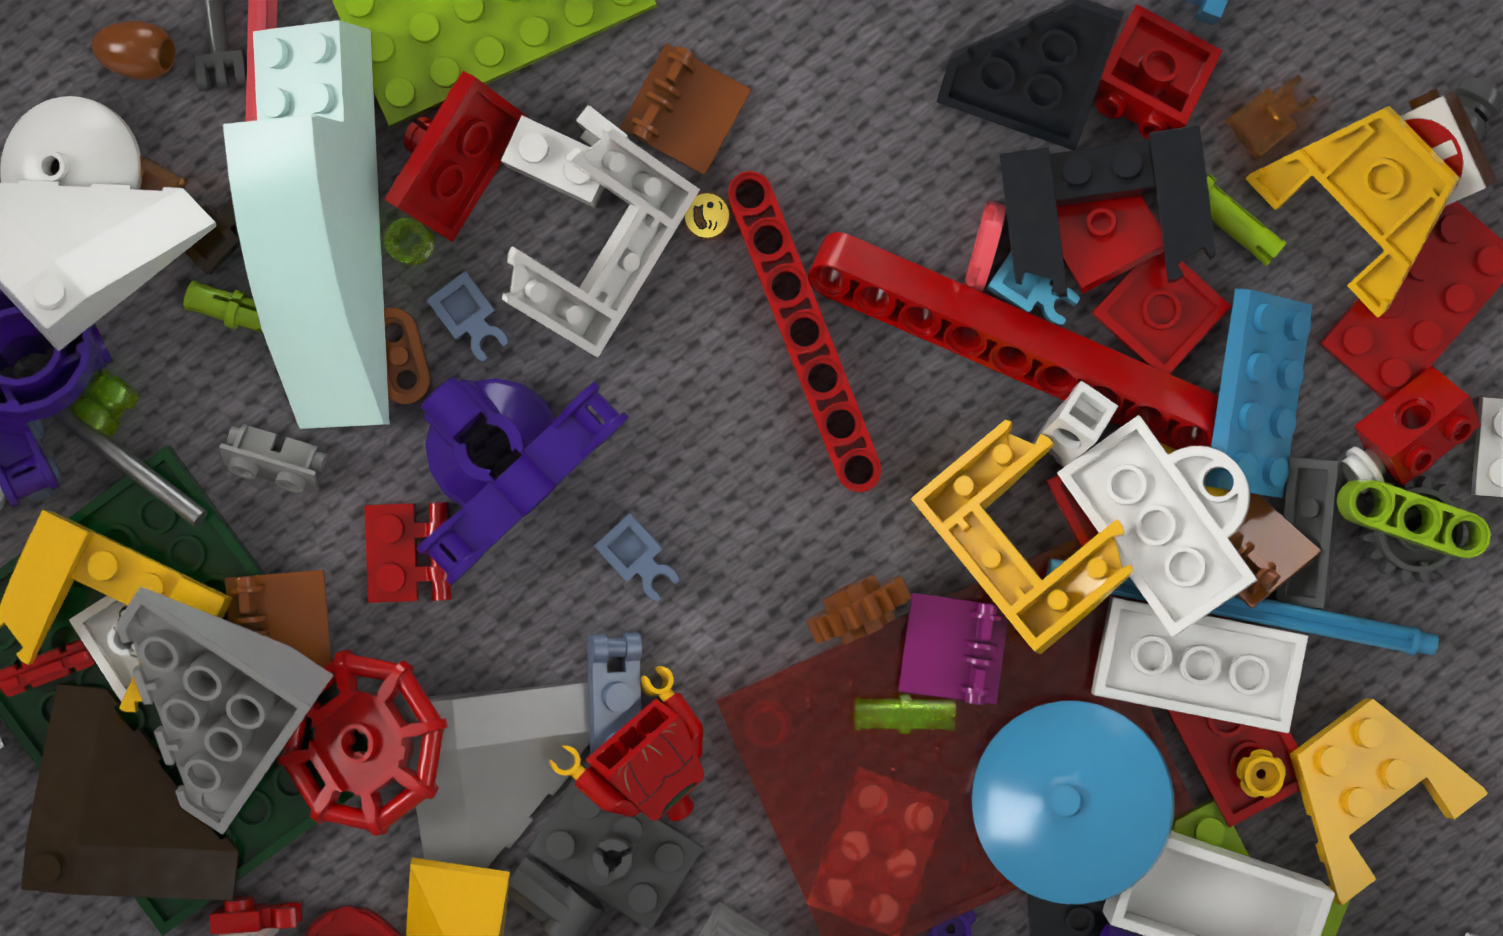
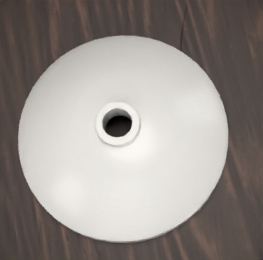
[0,96,142,190]

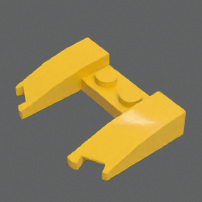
[911,419,1134,654]
[0,510,233,712]

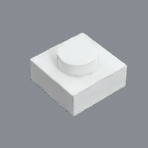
[576,105,629,147]

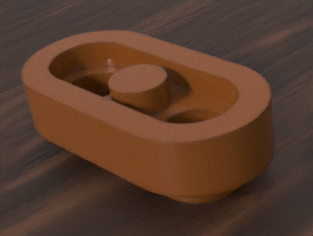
[384,308,432,404]

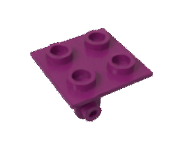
[898,593,1008,705]

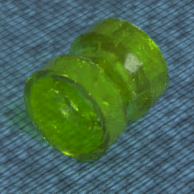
[71,369,141,436]

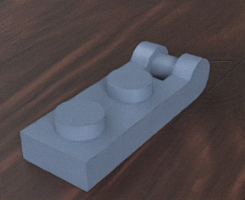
[587,632,642,755]

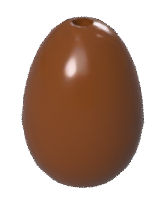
[92,21,175,80]

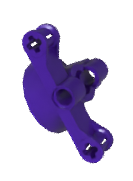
[0,289,113,508]
[417,377,630,585]

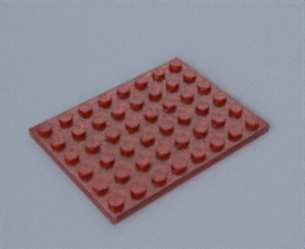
[716,539,1194,936]

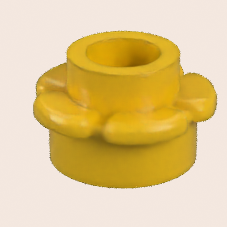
[1236,749,1286,798]

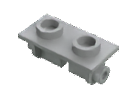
[219,424,327,493]

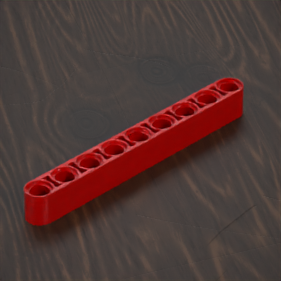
[808,232,1218,450]

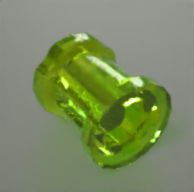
[384,218,435,266]

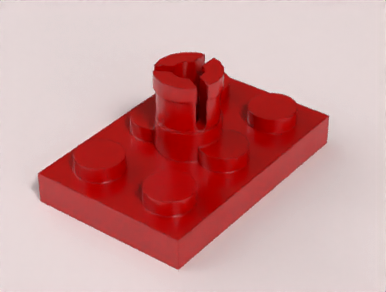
[384,71,529,242]

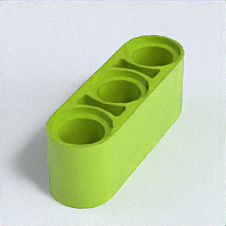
[1337,479,1491,559]

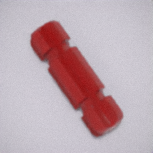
[0,639,96,697]

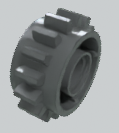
[1357,476,1468,583]

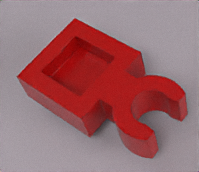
[209,896,303,934]

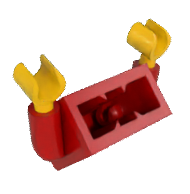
[548,666,705,821]

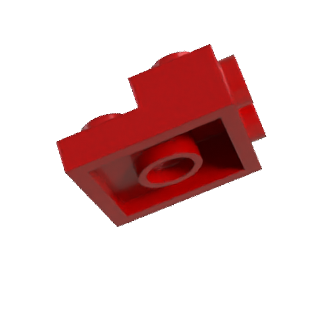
[1094,4,1223,140]

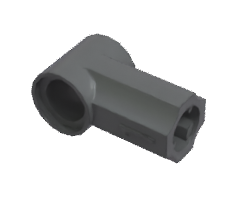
[508,854,605,936]

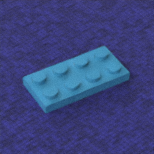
[1205,289,1313,498]

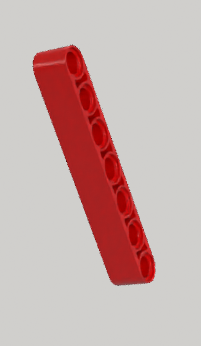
[728,171,882,492]

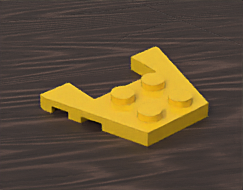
[1245,106,1460,318]
[1290,698,1488,905]

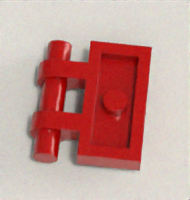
[364,502,452,603]

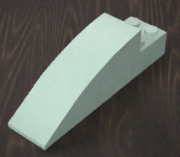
[223,20,390,429]

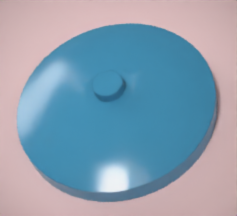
[972,701,1175,904]

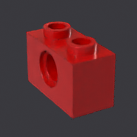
[1354,366,1481,486]

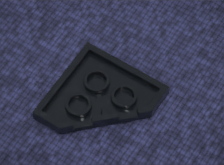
[936,0,1124,151]

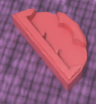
[964,200,1006,293]

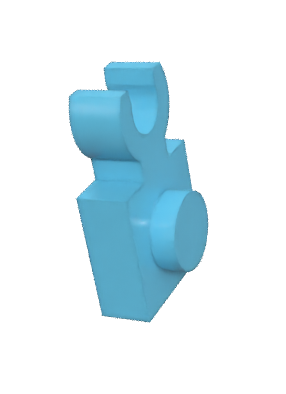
[986,251,1080,327]

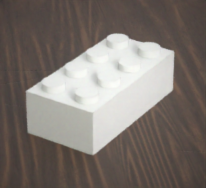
[1102,831,1335,936]

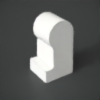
[1033,380,1118,467]

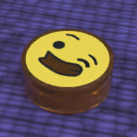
[683,191,731,241]

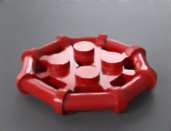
[277,649,448,836]

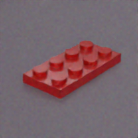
[1318,201,1503,402]

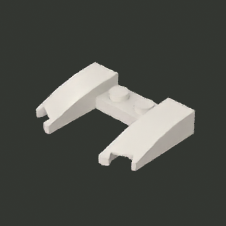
[502,126,700,358]

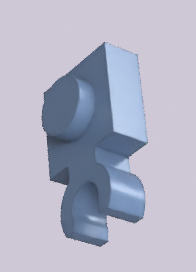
[426,271,510,363]
[594,512,680,602]

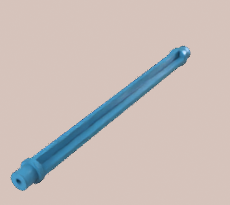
[1046,558,1439,656]

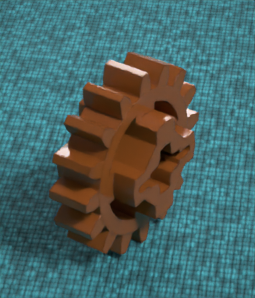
[806,574,912,645]

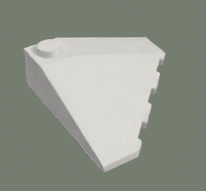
[0,180,217,351]

